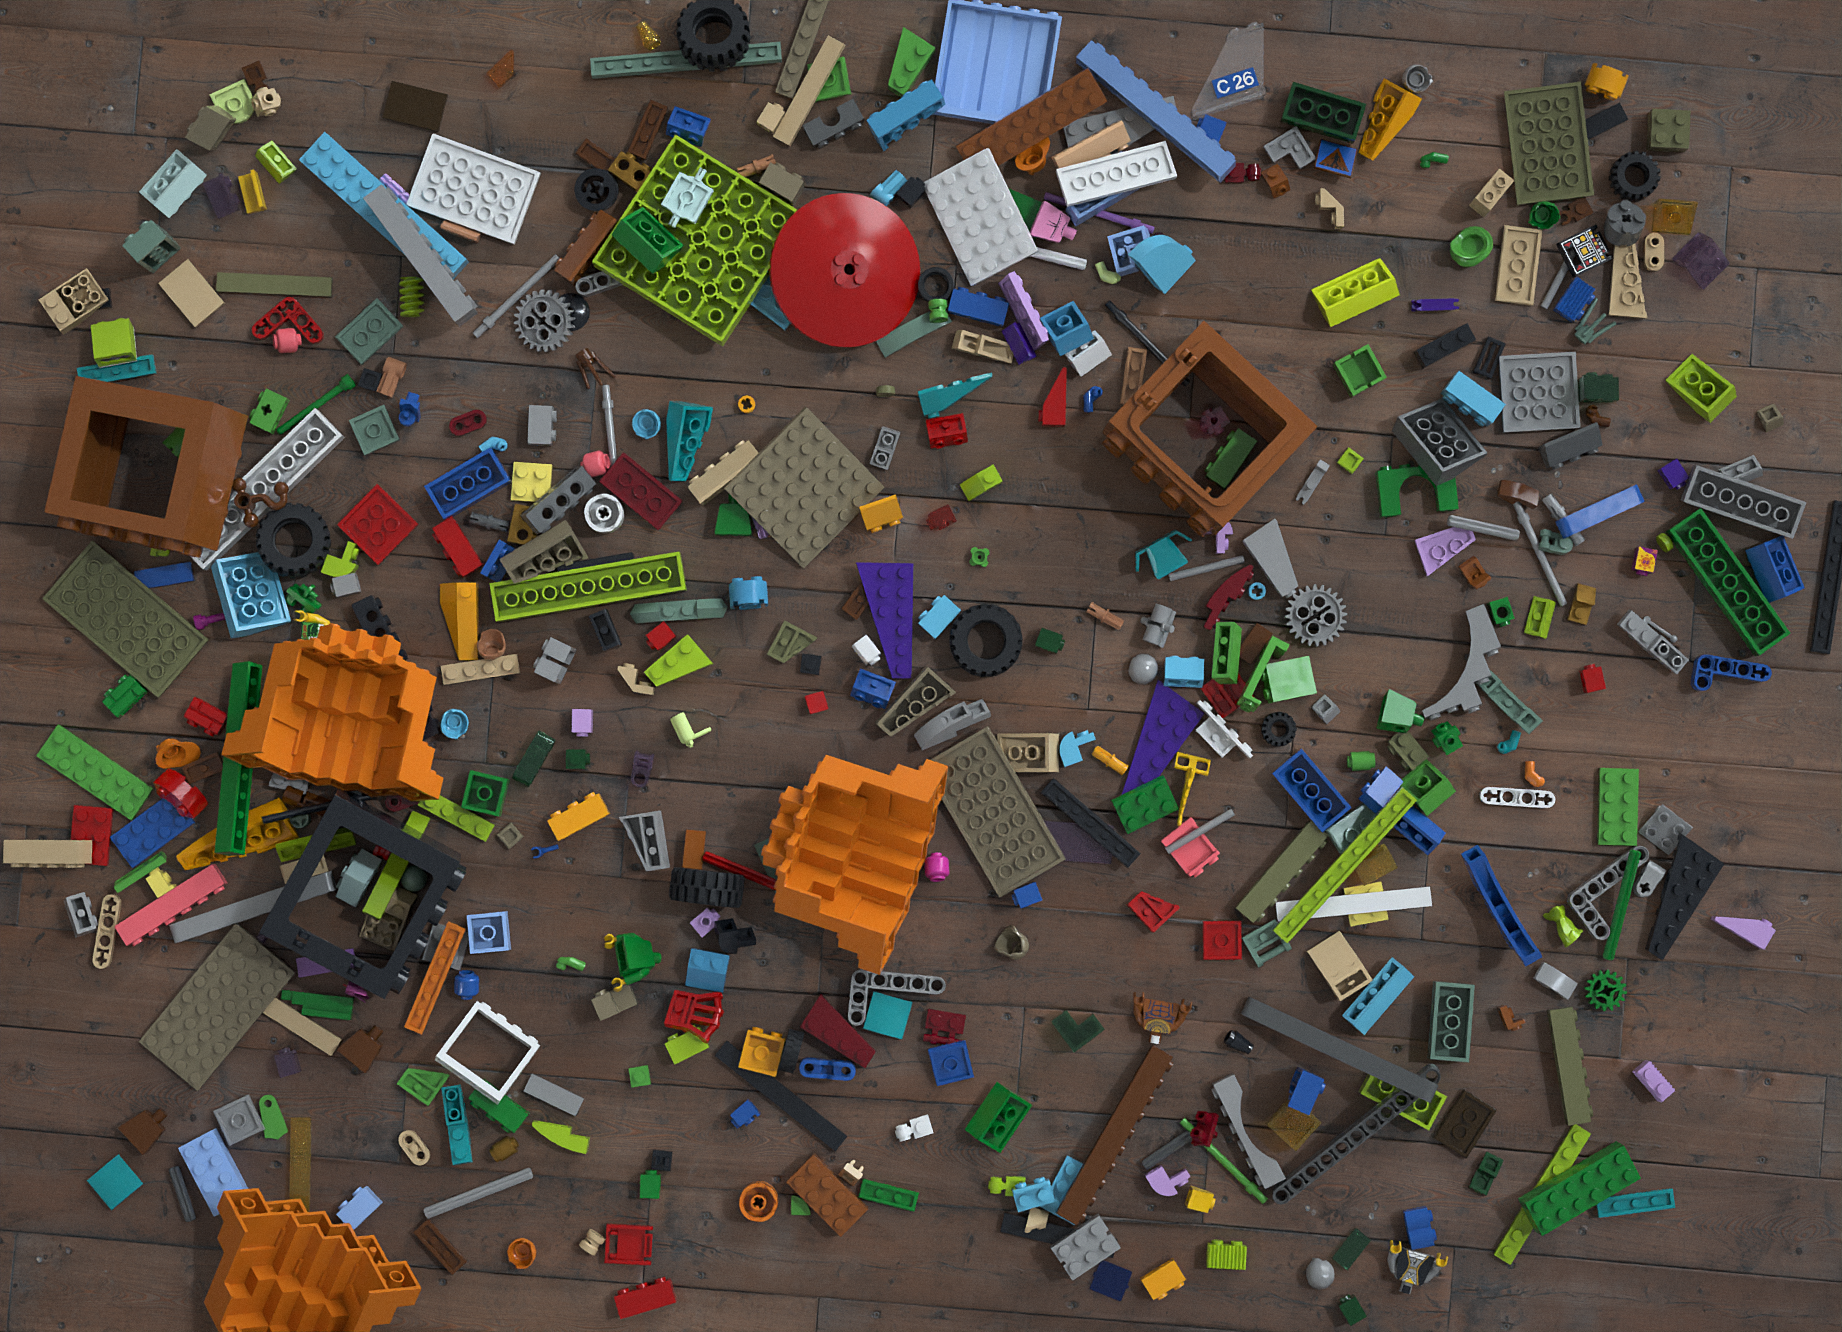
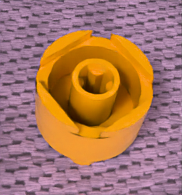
[1584,63,1629,101]

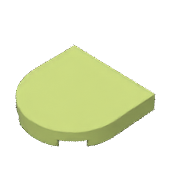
[210,79,254,124]

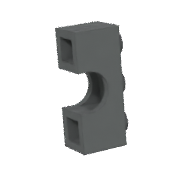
[803,99,864,149]

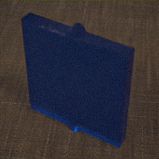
[1089,1260,1133,1301]

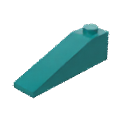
[666,401,713,481]

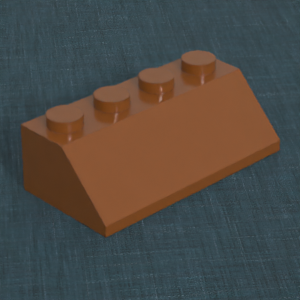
[554,209,618,287]

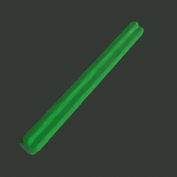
[1603,850,1641,960]

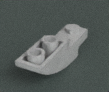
[1617,610,1689,674]
[914,699,991,750]

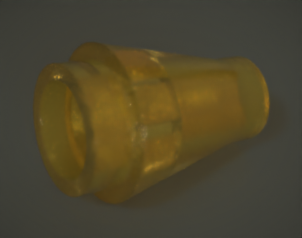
[636,21,661,51]

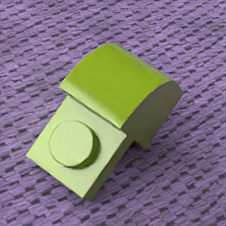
[321,541,359,577]

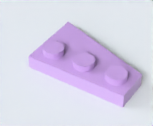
[1414,527,1476,576]

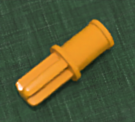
[1092,746,1129,775]

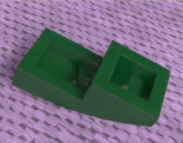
[1468,1151,1504,1196]

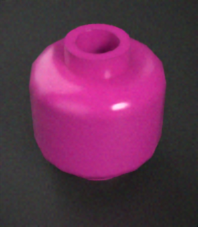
[924,852,950,882]

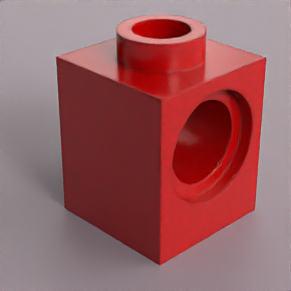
[646,621,677,651]
[1579,664,1606,693]

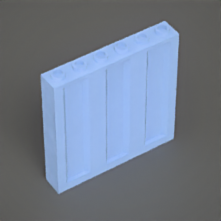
[932,0,1062,124]

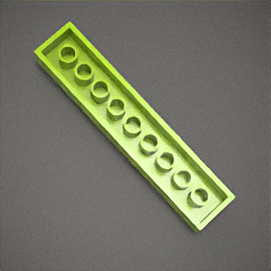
[489,552,687,622]

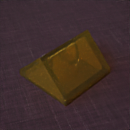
[1652,199,1698,235]

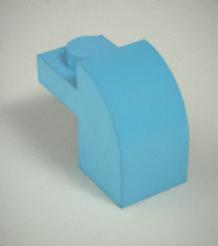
[1059,730,1096,767]

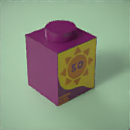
[1631,546,1658,576]

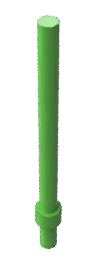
[1180,1118,1268,1204]

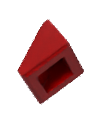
[805,691,829,715]

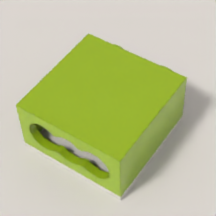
[91,318,137,368]

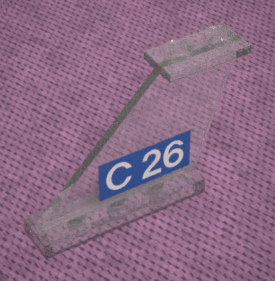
[1190,22,1266,121]

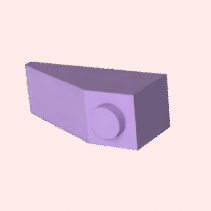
[1711,916,1776,950]

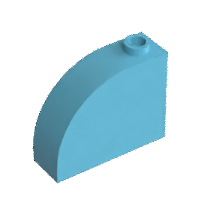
[1128,235,1196,294]

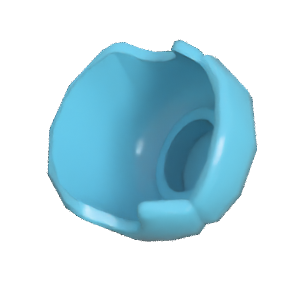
[632,409,661,439]
[439,709,469,739]

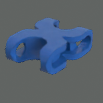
[799,1057,856,1081]

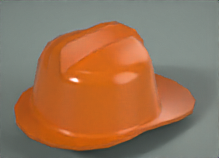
[1015,137,1050,176]
[155,738,201,769]

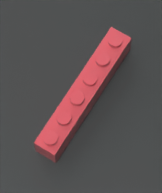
[114,864,228,947]

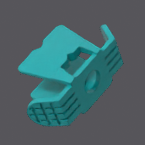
[1135,529,1192,579]

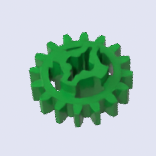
[1584,969,1627,1011]

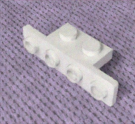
[1196,700,1253,759]

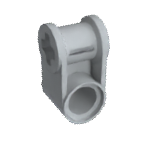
[1633,860,1666,897]

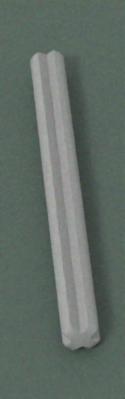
[424,1168,533,1219]

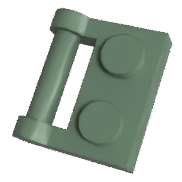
[1242,919,1292,968]

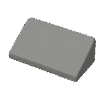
[1719,455,1763,482]

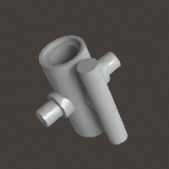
[1141,604,1176,648]

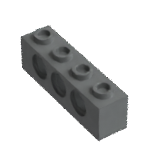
[520,466,596,534]

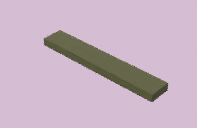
[216,272,333,297]

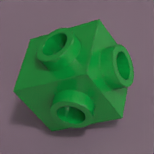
[1431,721,1463,755]

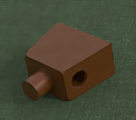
[337,1025,384,1073]
[118,1108,168,1155]

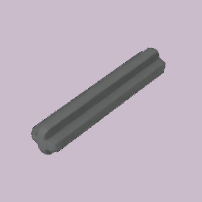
[1142,1131,1193,1170]
[169,1166,196,1222]

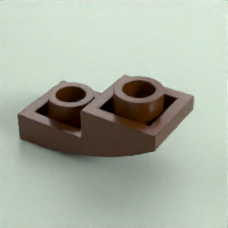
[1497,480,1540,509]

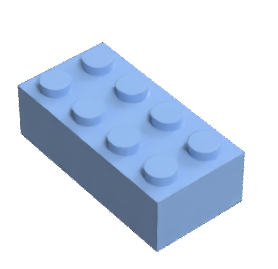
[178,1128,248,1216]

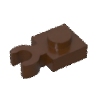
[242,60,270,94]
[1560,197,1594,226]

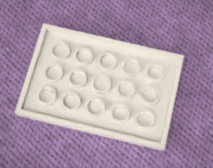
[406,134,541,245]
[924,148,1039,286]

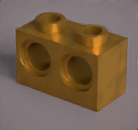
[608,151,652,192]
[507,504,538,545]

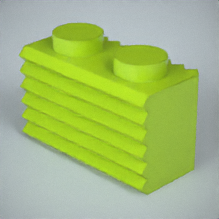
[1206,1239,1247,1270]

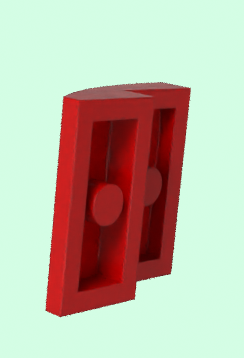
[1201,672,1255,718]

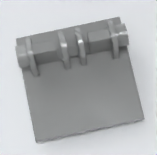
[1638,804,1693,855]

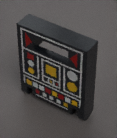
[1556,224,1613,278]

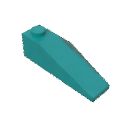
[918,372,993,419]

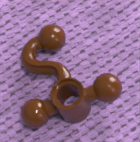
[232,478,289,528]

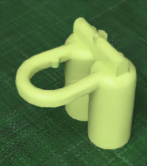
[670,712,711,748]

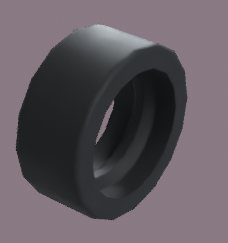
[918,267,954,302]

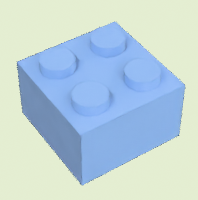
[467,911,511,954]

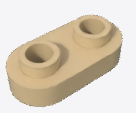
[1644,233,1664,272]
[399,1130,430,1165]

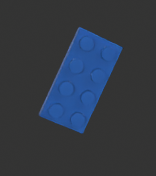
[110,798,196,868]

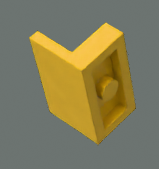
[238,169,267,214]

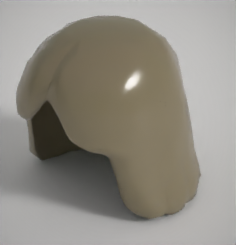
[994,925,1029,960]

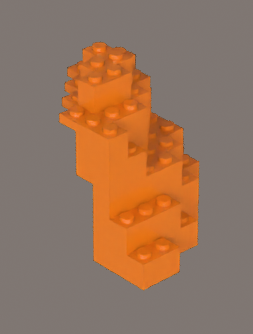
[222,623,443,802]
[761,755,948,975]
[204,1188,422,1332]

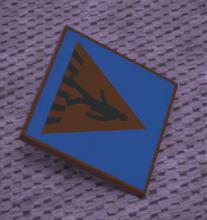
[1314,139,1357,179]

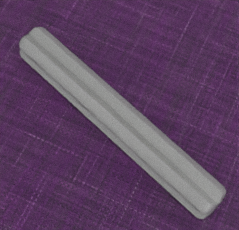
[1447,515,1520,540]

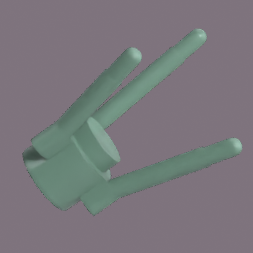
[1574,298,1616,345]

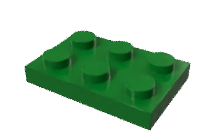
[1111,775,1179,834]

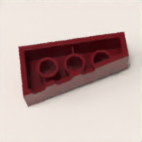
[800,994,876,1068]

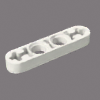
[1479,787,1555,808]

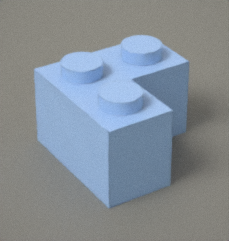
[1107,225,1150,276]

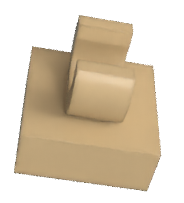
[838,1160,864,1186]

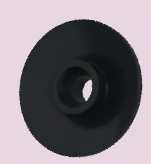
[554,293,590,331]

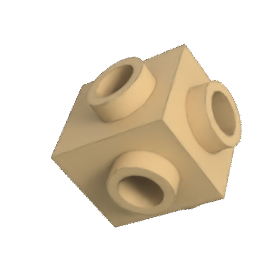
[251,87,281,117]

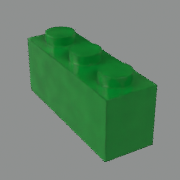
[468,1078,530,1133]

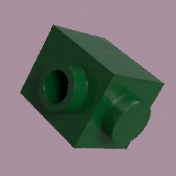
[566,749,590,769]

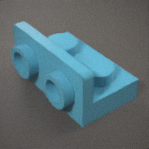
[1012,1177,1055,1212]

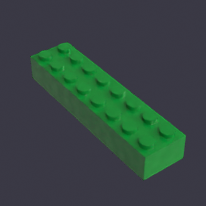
[1665,508,1791,656]

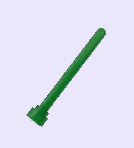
[277,374,356,435]

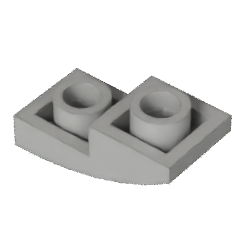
[870,426,901,470]
[1533,962,1577,1000]

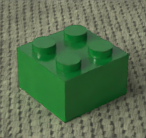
[461,770,510,817]

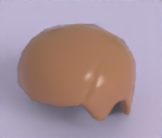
[477,629,506,660]

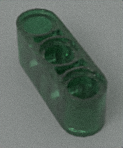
[512,730,556,788]

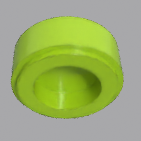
[1656,533,1673,553]

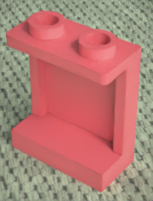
[1160,817,1220,877]

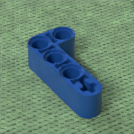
[1691,655,1772,691]

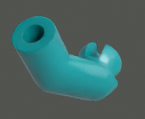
[1497,730,1521,754]

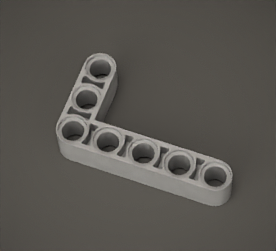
[1567,846,1649,940]
[848,969,946,1026]

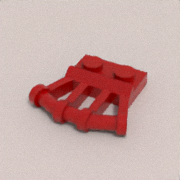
[664,990,724,1044]

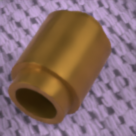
[489,1135,519,1163]

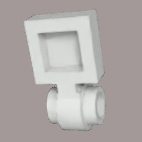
[895,1114,933,1142]

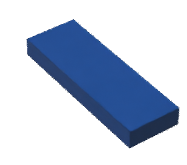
[134,562,195,588]

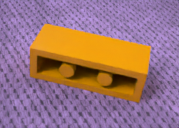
[547,792,610,841]

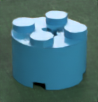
[729,576,768,610]

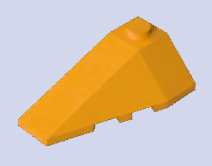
[1359,78,1422,161]

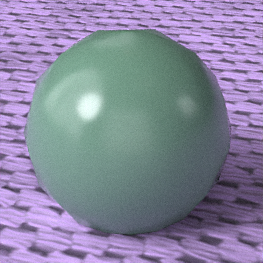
[401,865,428,892]

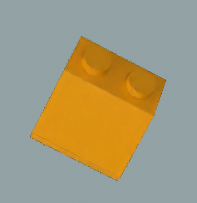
[859,494,903,533]

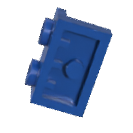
[666,106,711,147]
[480,540,516,582]
[850,668,896,709]

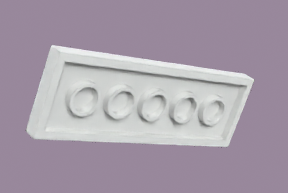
[1056,141,1177,207]

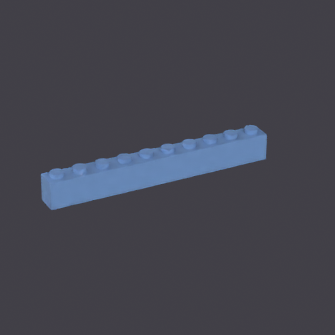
[1076,40,1236,183]

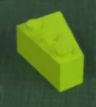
[644,634,713,687]

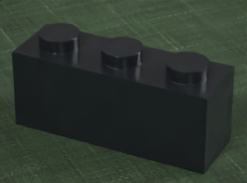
[1414,323,1476,369]

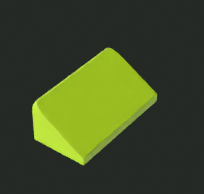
[255,141,297,184]
[1524,596,1556,639]

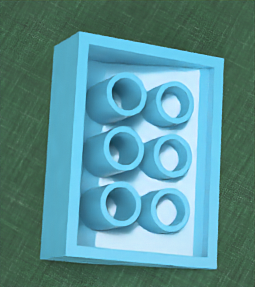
[211,552,291,639]

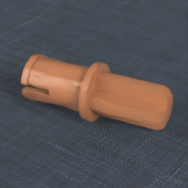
[1086,602,1124,630]

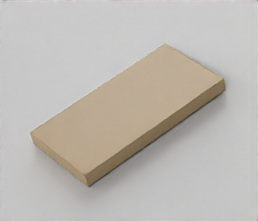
[1494,225,1542,306]

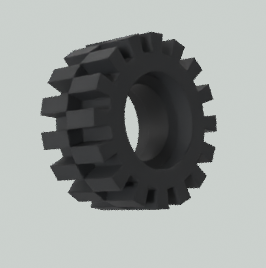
[1261,712,1297,746]

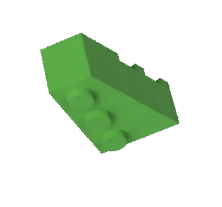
[888,27,935,98]

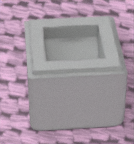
[1311,695,1340,724]

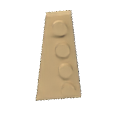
[1608,244,1647,319]

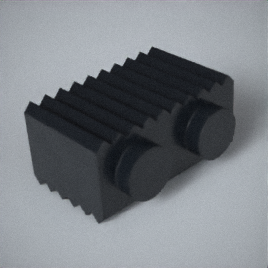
[589,609,622,652]

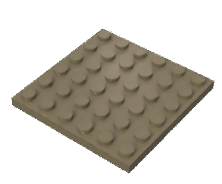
[724,406,884,568]

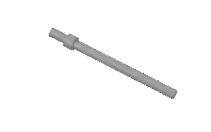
[473,254,560,338]
[602,385,620,500]
[1513,501,1567,607]

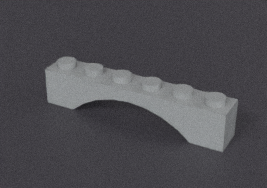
[1211,1073,1286,1189]

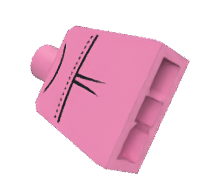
[1030,201,1077,243]

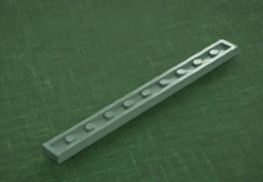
[590,42,782,79]

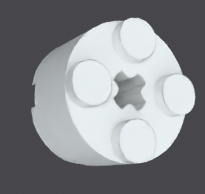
[584,494,624,534]

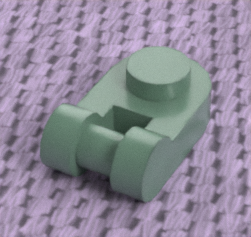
[1538,529,1573,555]

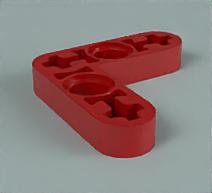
[252,297,324,344]

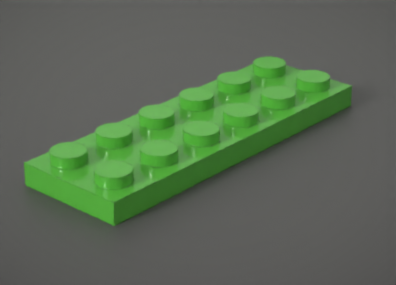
[37,724,154,820]

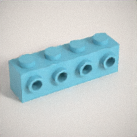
[1342,958,1414,1035]

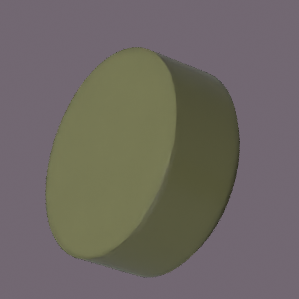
[876,385,895,397]

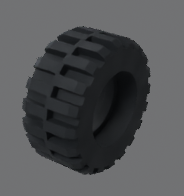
[676,0,751,72]
[256,502,331,579]
[949,603,1023,678]
[669,867,745,908]

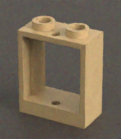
[1469,169,1514,217]

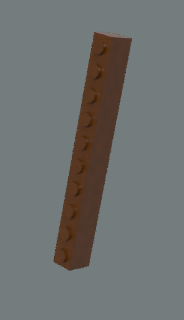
[1055,1045,1174,1225]

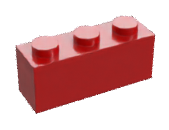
[432,516,484,578]
[614,1276,677,1319]

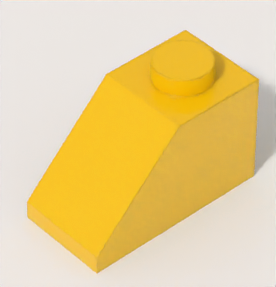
[1185,1186,1216,1213]

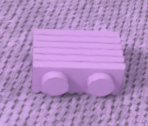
[1632,1060,1675,1102]

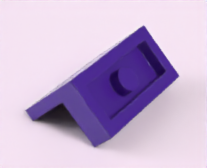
[1002,322,1037,365]

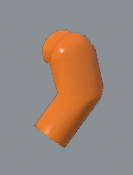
[1525,761,1545,787]

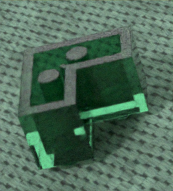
[1577,372,1619,403]
[1050,1009,1105,1053]

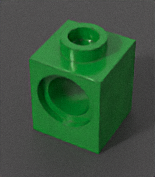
[1487,597,1515,627]
[640,1170,661,1199]

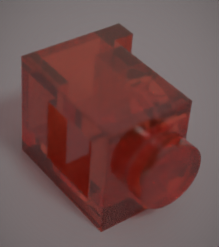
[926,504,957,530]

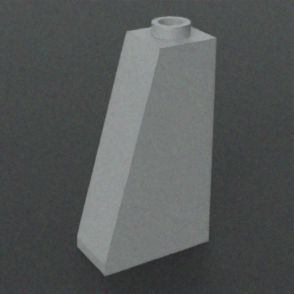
[1242,519,1298,598]

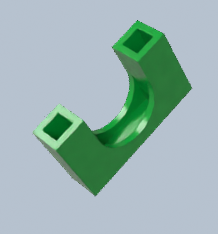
[1375,464,1459,518]

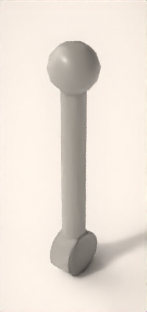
[1643,616,1677,643]

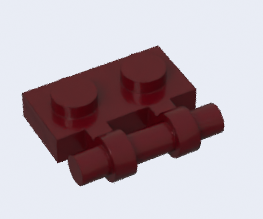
[923,1008,966,1045]

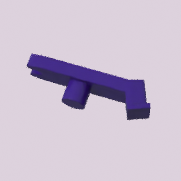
[1411,298,1459,311]

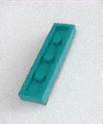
[77,354,157,382]
[1596,1188,1675,1218]

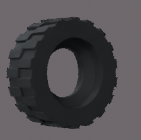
[778,1029,804,1074]

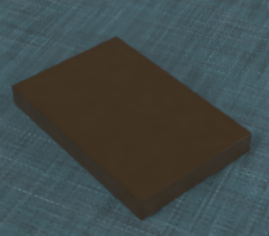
[383,81,448,132]
[1433,1089,1497,1159]

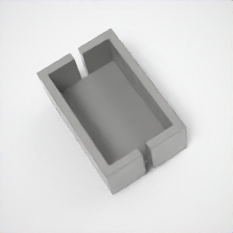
[533,637,577,684]
[1050,1214,1121,1280]

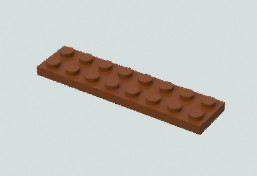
[956,68,1107,166]

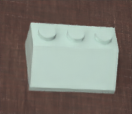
[139,149,207,218]

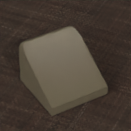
[1757,404,1783,432]

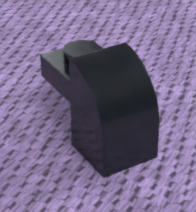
[714,918,756,954]

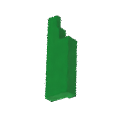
[281,990,354,1020]

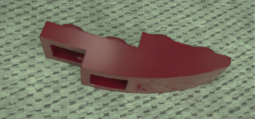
[1202,565,1255,631]

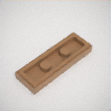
[1120,347,1147,405]

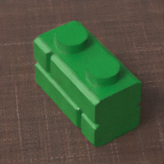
[102,675,148,718]

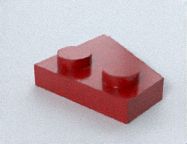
[1127,891,1180,933]

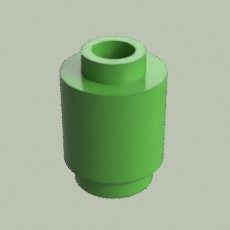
[1347,751,1375,771]

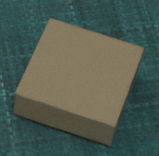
[497,822,524,849]

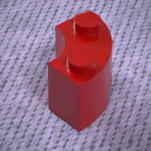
[153,768,209,819]

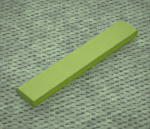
[362,811,430,920]

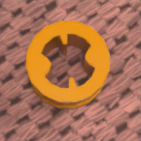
[738,395,756,413]

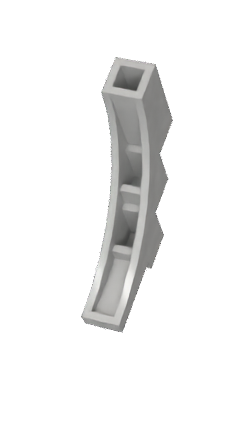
[1422,604,1501,721]

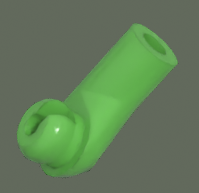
[556,957,586,971]

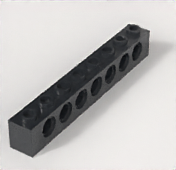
[351,595,441,741]

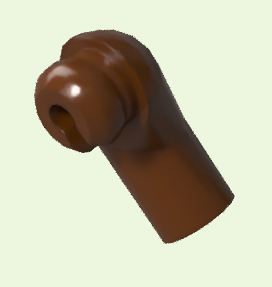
[1586,404,1611,427]

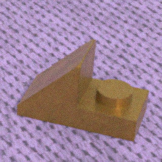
[1567,583,1596,625]

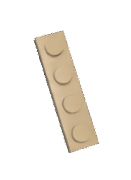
[441,654,520,685]

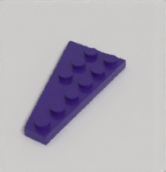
[855,562,913,678]
[1121,680,1205,795]

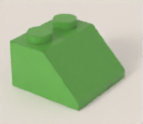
[1400,759,1456,816]

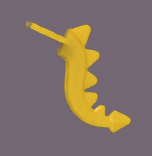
[1174,752,1211,826]

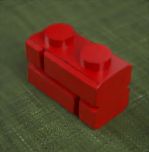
[184,697,228,737]

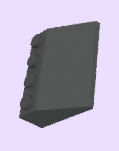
[1392,398,1487,486]

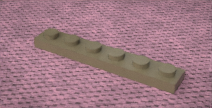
[775,0,829,99]

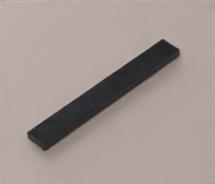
[1810,500,1842,654]
[715,1041,847,1152]

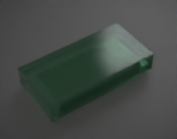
[1332,1228,1371,1271]

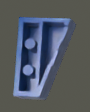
[1288,1066,1326,1115]

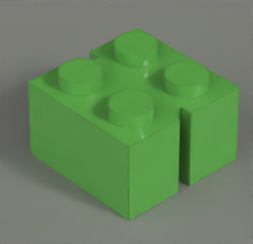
[1332,344,1387,398]

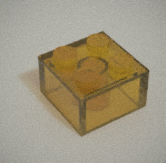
[1265,1098,1322,1151]

